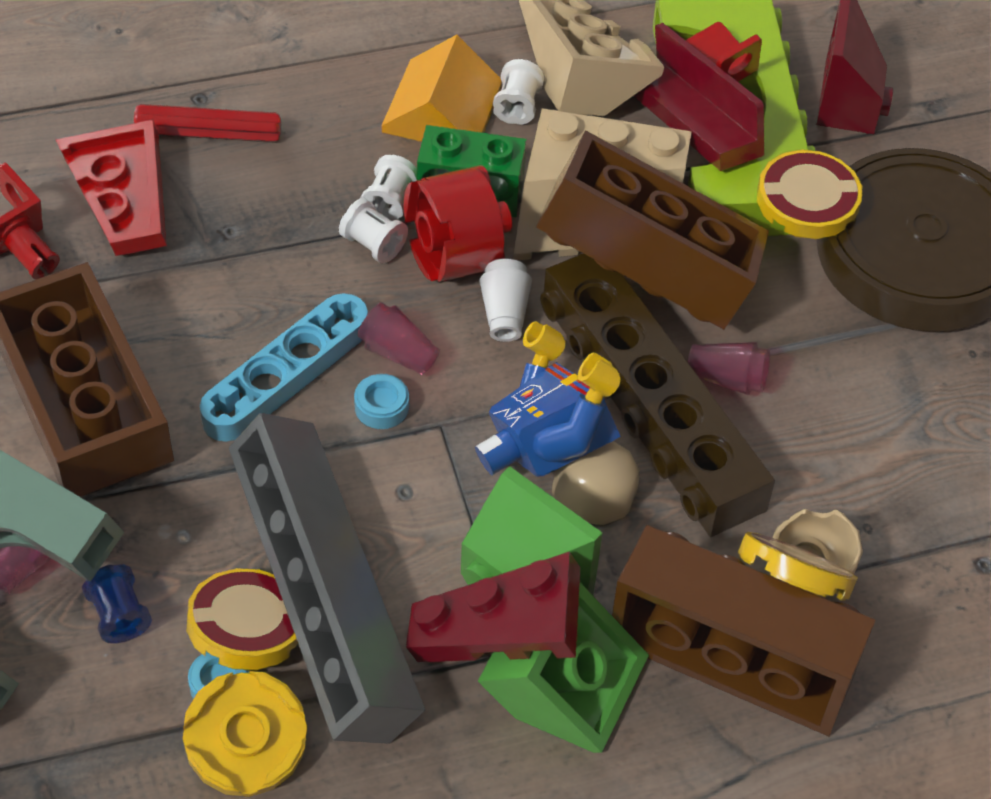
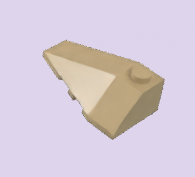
[519,0,664,116]

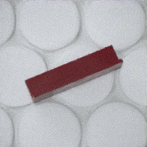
[634,23,765,171]

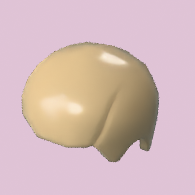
[552,441,640,525]
[772,509,863,597]

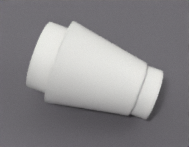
[480,259,532,342]

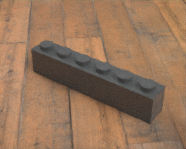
[229,413,425,744]

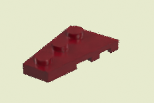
[406,551,581,662]

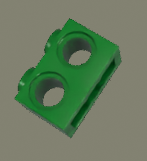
[417,125,527,217]

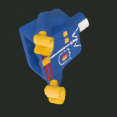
[475,321,621,477]

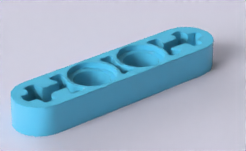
[200,293,368,442]

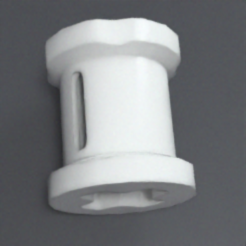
[493,59,544,125]
[360,155,417,221]
[339,198,408,264]

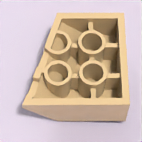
[513,108,692,260]

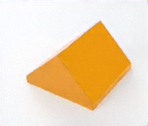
[382,35,502,142]

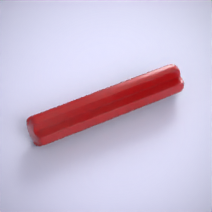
[133,104,281,142]

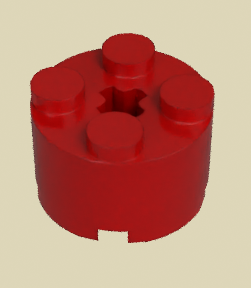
[404,165,512,282]

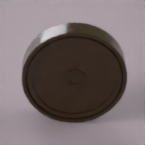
[817,148,991,332]

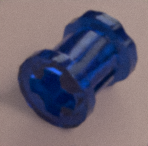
[81,564,152,644]

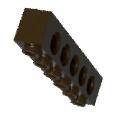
[540,253,775,538]

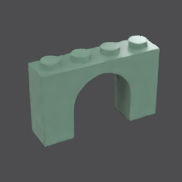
[0,450,125,711]

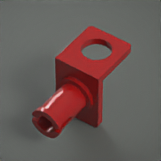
[685,22,762,82]
[0,162,60,280]

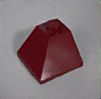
[816,0,893,135]

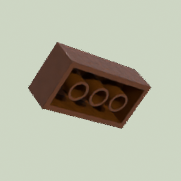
[536,130,769,330]
[0,262,174,497]
[612,525,876,737]

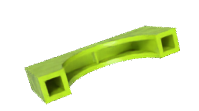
[652,0,815,236]

